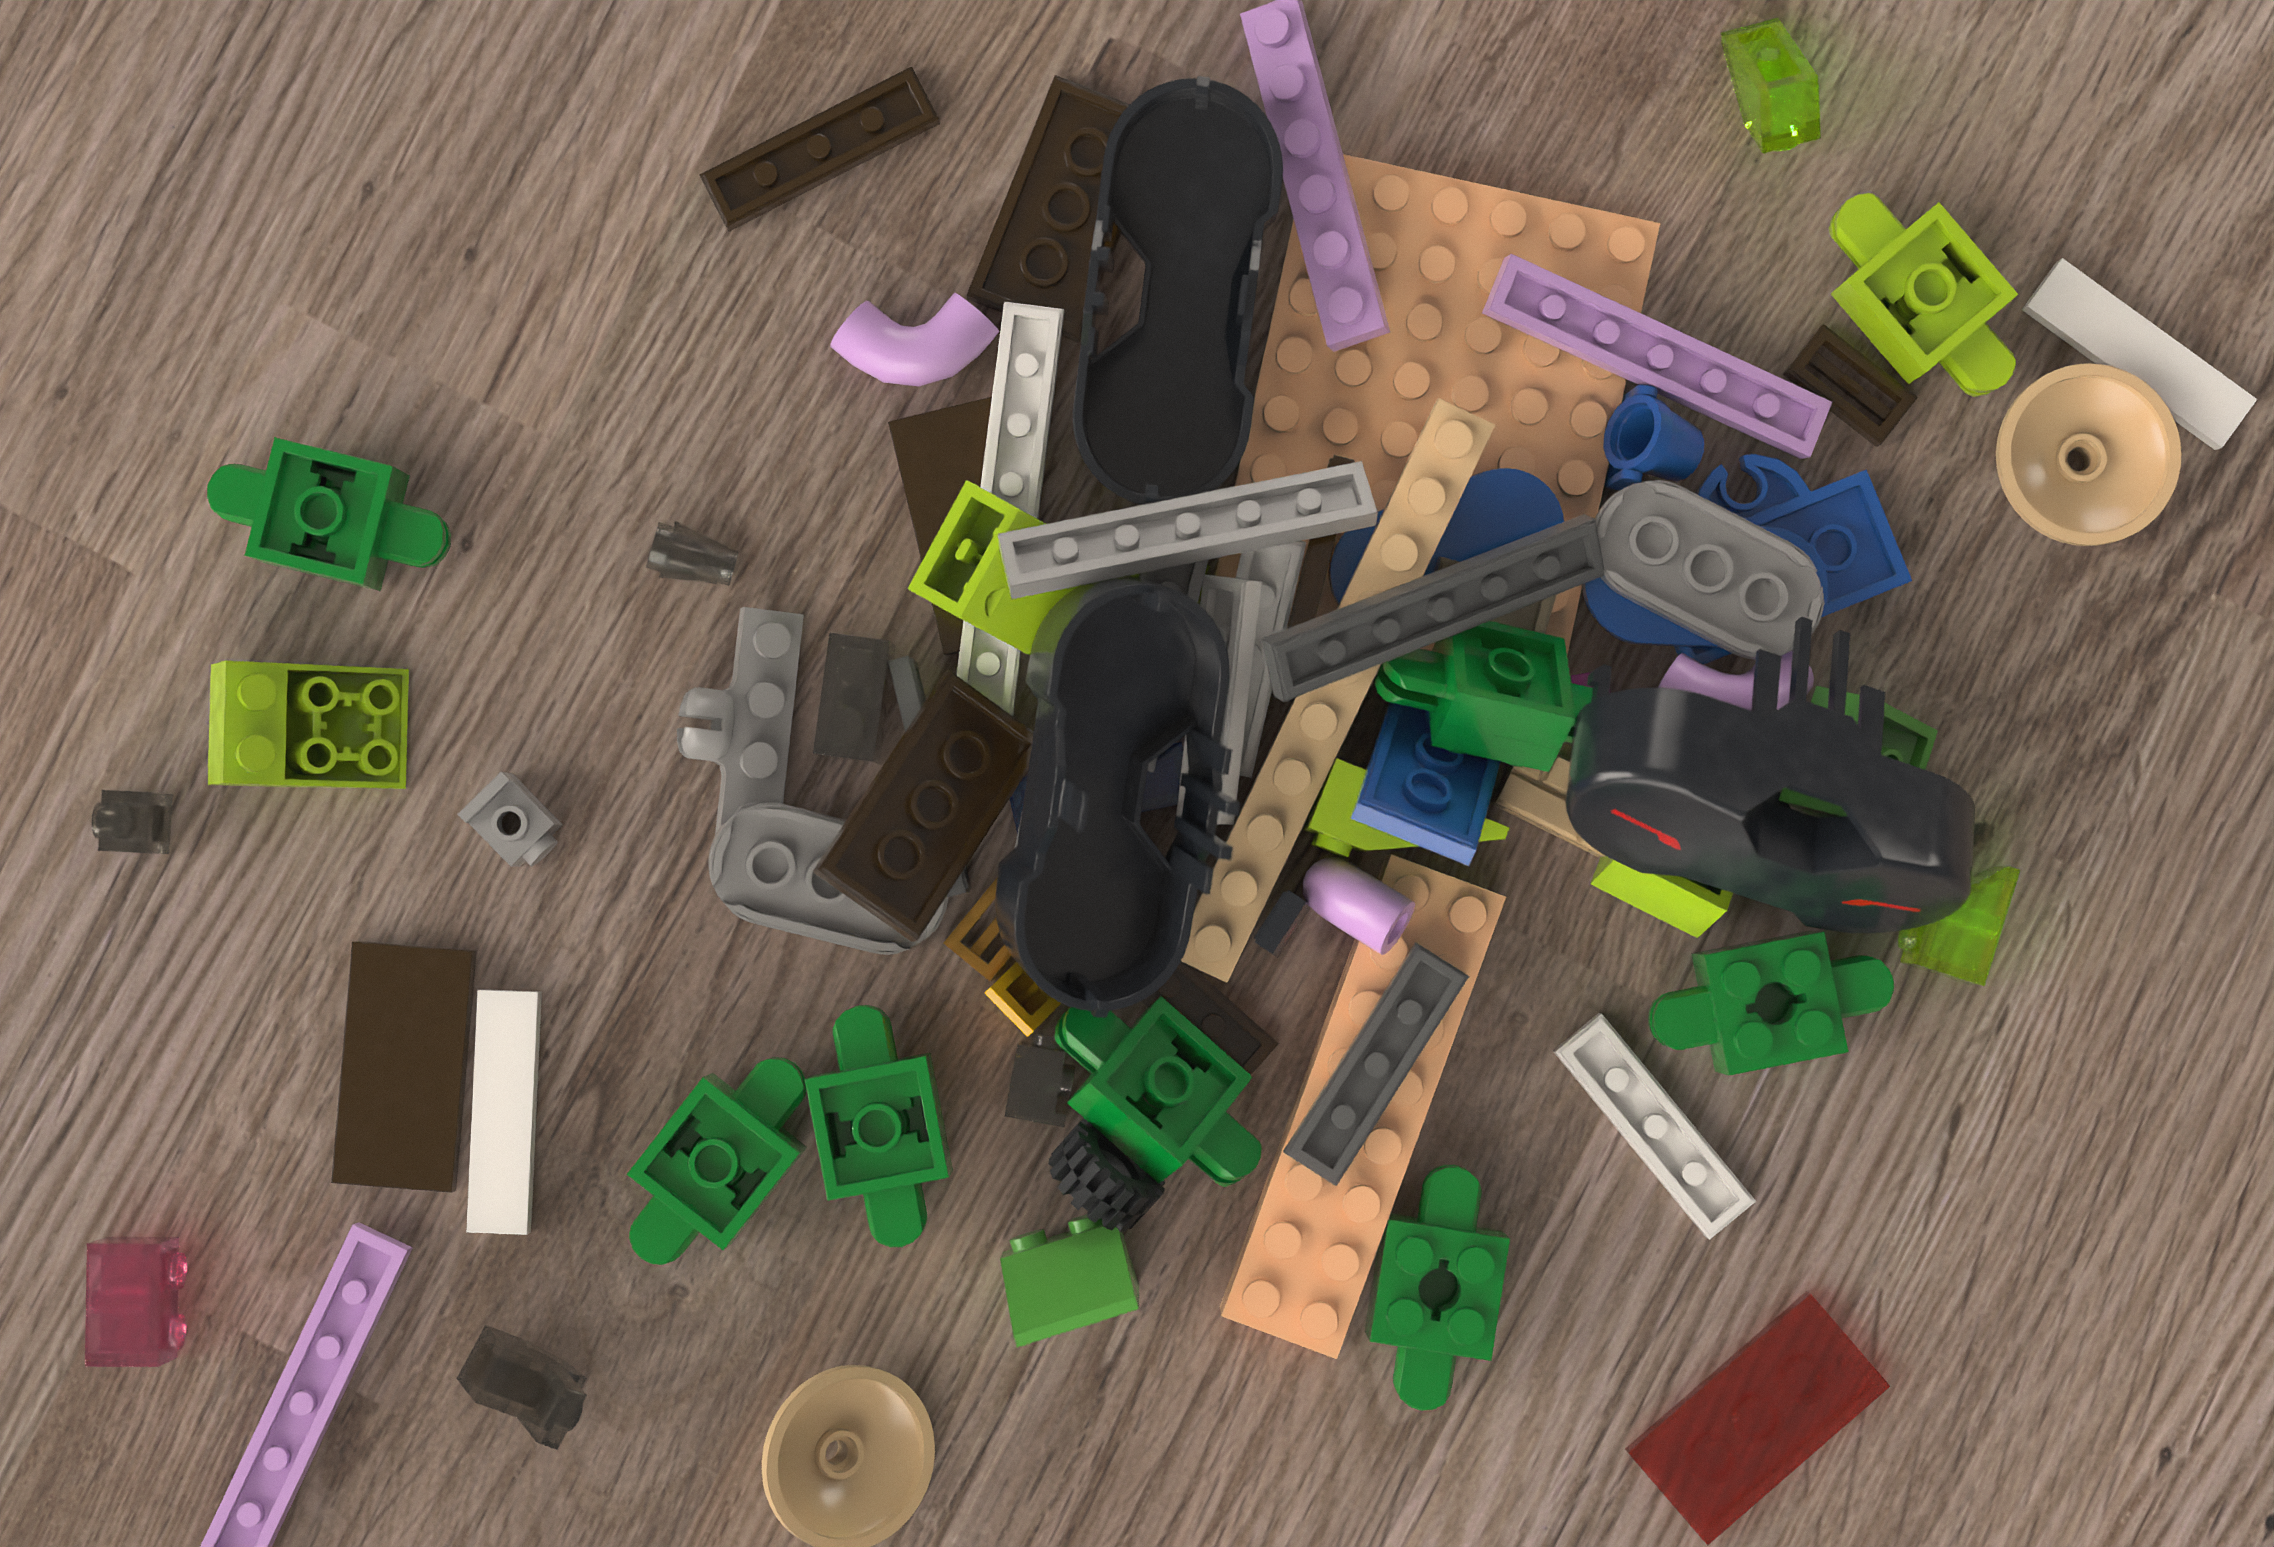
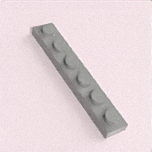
[998,461,1378,599]

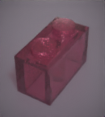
[85,1237,187,1367]

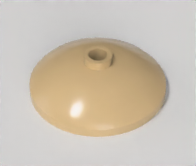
[1996,363,2182,546]
[762,1365,935,1547]

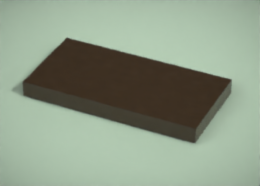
[966,75,1130,343]
[888,397,992,656]
[812,671,1034,942]
[331,941,477,1193]

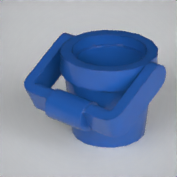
[1603,385,1704,491]

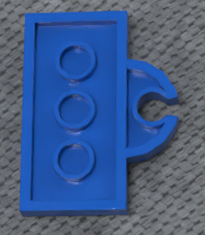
[1674,454,1912,665]

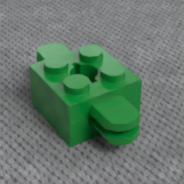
[207,437,451,591]
[1374,621,1593,772]
[1648,931,1894,1076]
[1054,997,1262,1187]
[805,1005,953,1247]
[626,1057,807,1265]
[1365,1164,1510,1411]

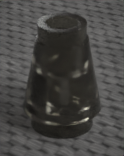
[646,520,739,586]

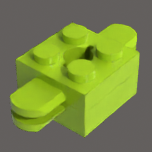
[1829,193,2019,397]

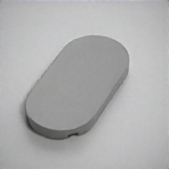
[1595,480,1824,660]
[708,802,948,955]

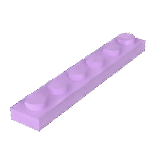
[1240,0,1391,352]
[1482,254,1832,459]
[200,1222,413,1547]

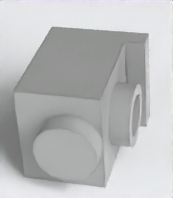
[457,772,563,867]

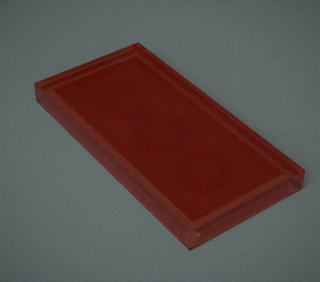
[1625,1291,1890,1546]

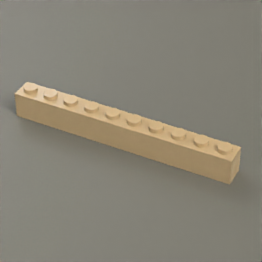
[1181,398,1495,983]

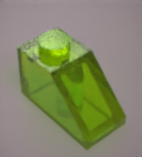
[1721,18,1821,153]
[1898,866,2021,986]

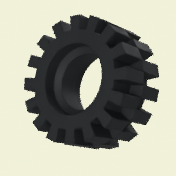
[1048,1118,1165,1232]

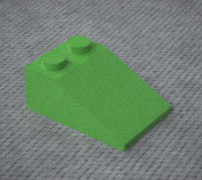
[1000,1214,1139,1347]

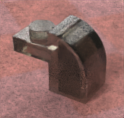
[456,1325,587,1450]

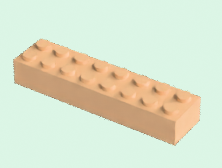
[1220,854,1506,1359]

